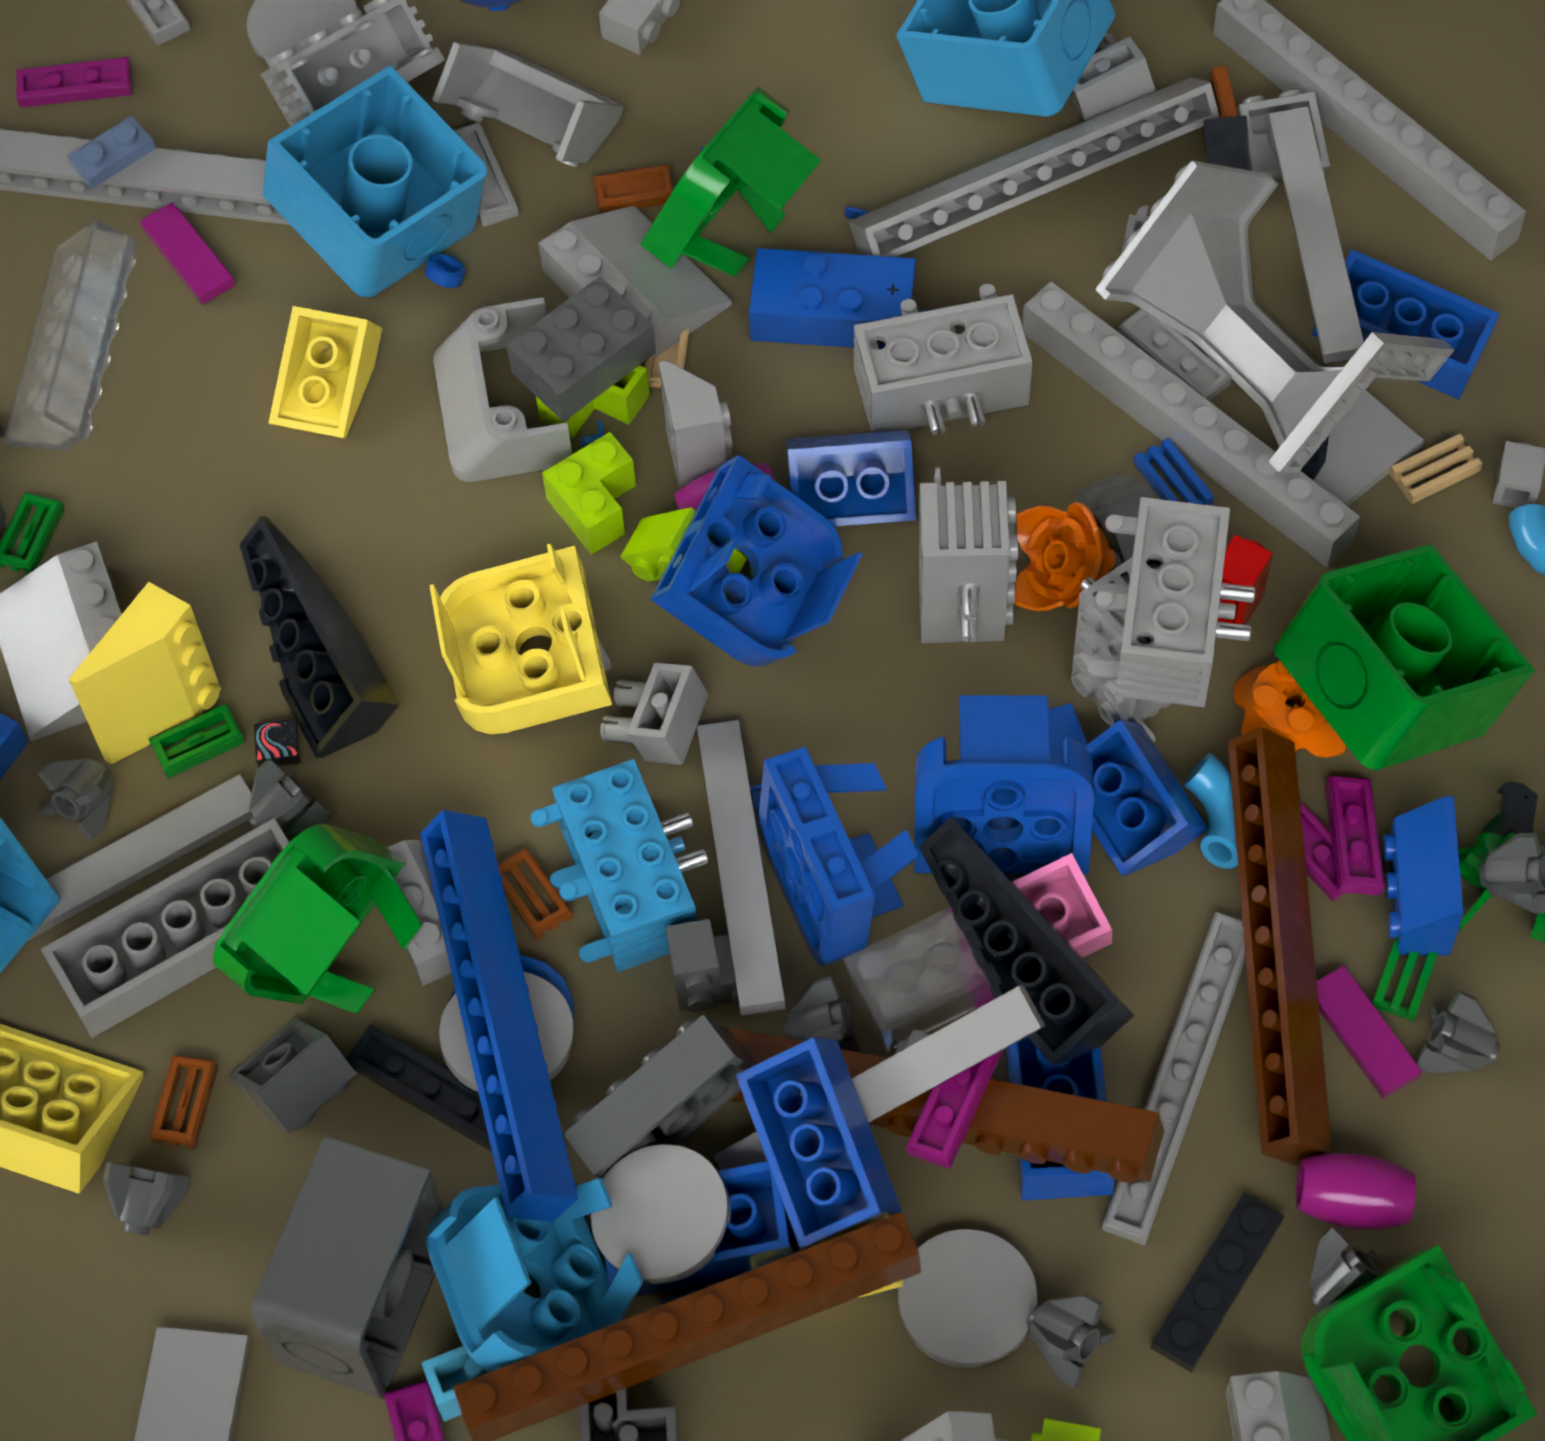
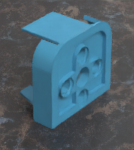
[426,1178,643,1372]

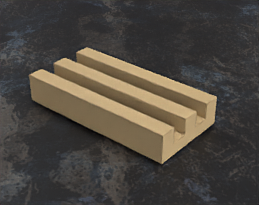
[1389,434,1483,505]

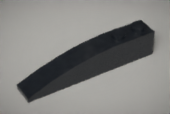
[239,516,400,758]
[919,817,1135,1067]

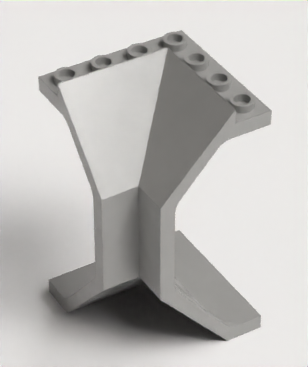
[1095,160,1455,473]

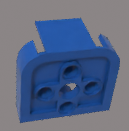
[650,455,863,667]
[914,695,1094,874]
[759,747,919,967]

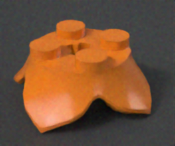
[1014,502,1116,611]
[1233,660,1347,758]

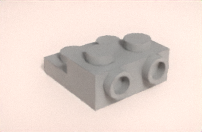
[1237,89,1330,180]

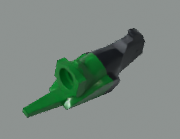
[1458,782,1538,931]

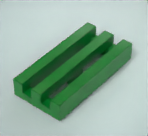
[0,492,65,575]
[149,704,245,779]
[1372,938,1438,1022]

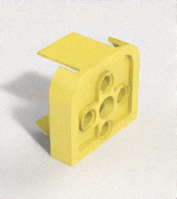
[429,544,612,734]

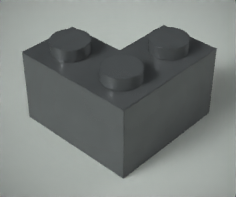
[1075,473,1155,571]
[666,919,739,1012]
[579,1388,679,1441]

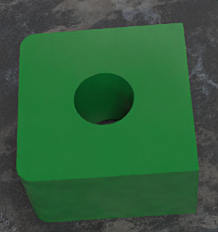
[1273,544,1536,770]

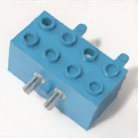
[530,759,708,973]

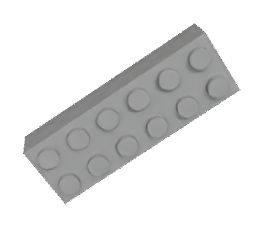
[40,818,289,1038]

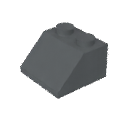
[228,1018,357,1134]

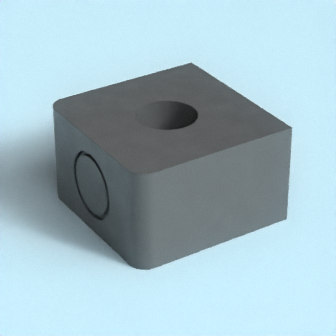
[251,1136,443,1399]

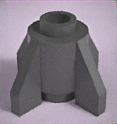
[249,758,332,836]
[37,759,114,841]
[1479,833,1545,913]
[784,976,862,1053]
[1415,990,1500,1073]
[103,1162,190,1236]
[1310,1226,1380,1310]
[1028,1294,1115,1388]

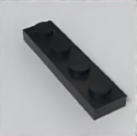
[346,1024,492,1152]
[1151,1193,1284,1373]

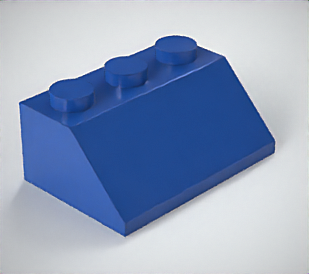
[786,430,916,527]
[1085,719,1208,876]
[1382,796,1463,956]

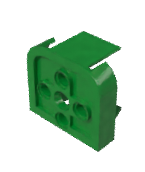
[640,87,822,277]
[212,824,423,1014]
[1301,1245,1538,1441]

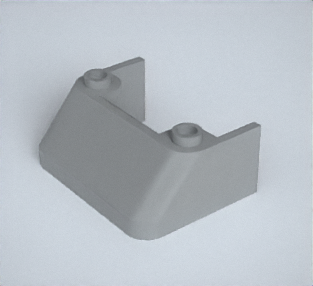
[432,42,625,167]
[433,297,572,482]

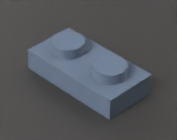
[67,116,156,189]

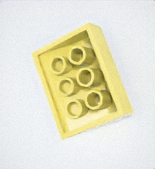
[68,582,221,765]
[0,1024,144,1194]

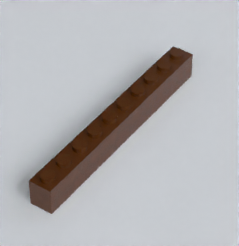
[1228,727,1332,1166]
[724,1026,1164,1183]
[453,1212,921,1441]

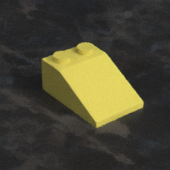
[268,306,383,439]

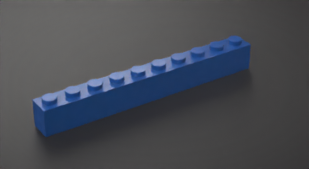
[420,810,578,1222]

